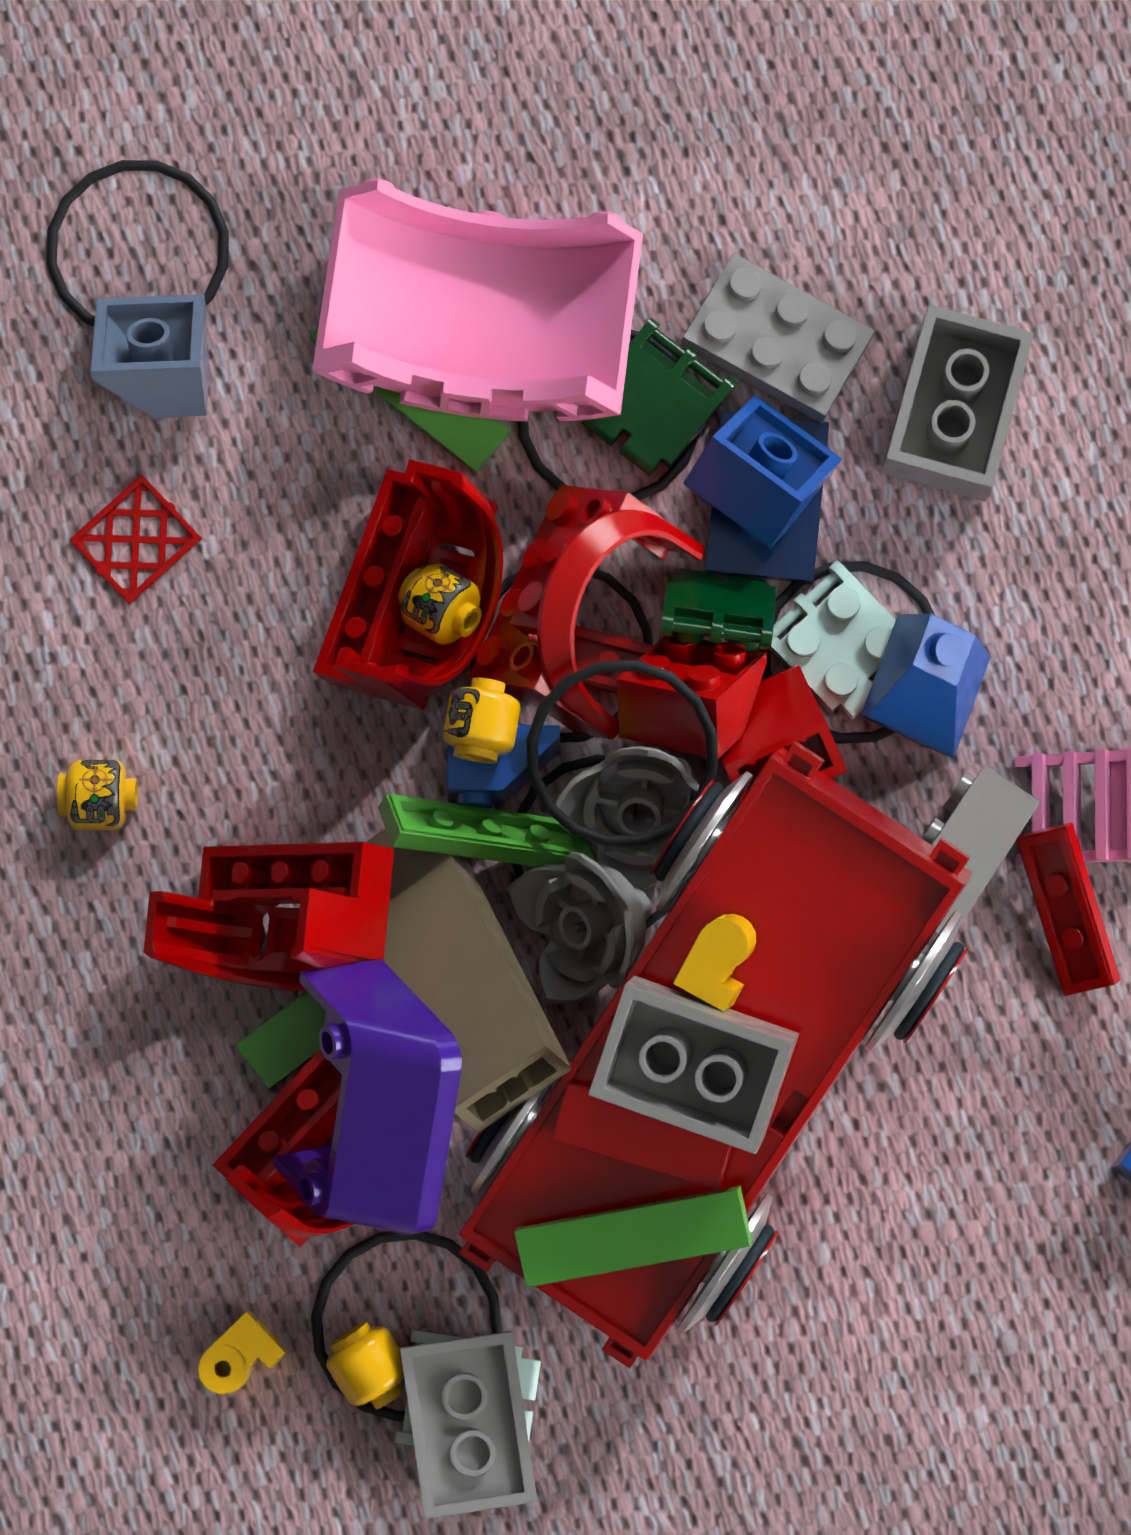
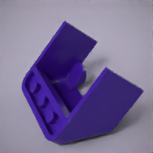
[273,959,462,1235]

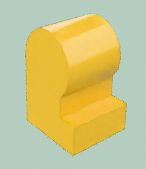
[673,914,756,1012]
[198,1311,289,1394]

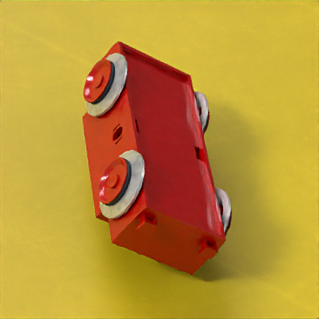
[459,741,972,1369]

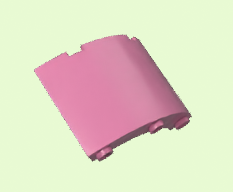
[312,179,643,421]

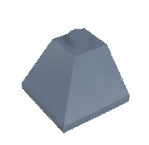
[90,294,209,418]

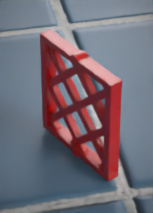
[69,474,202,604]

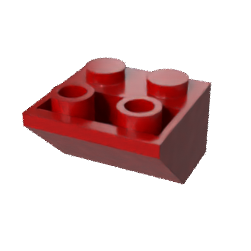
[617,635,767,759]
[720,665,848,803]

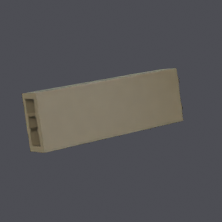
[366,829,572,1133]

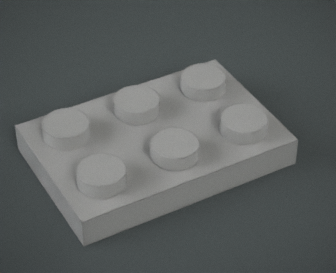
[680,253,875,424]
[400,1331,537,1519]

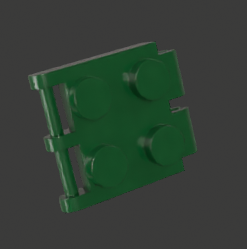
[581,318,737,476]
[660,568,777,651]

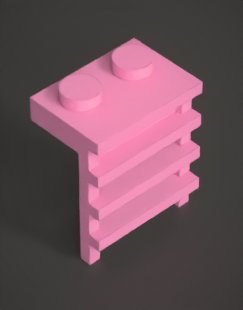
[1015,748,1131,866]

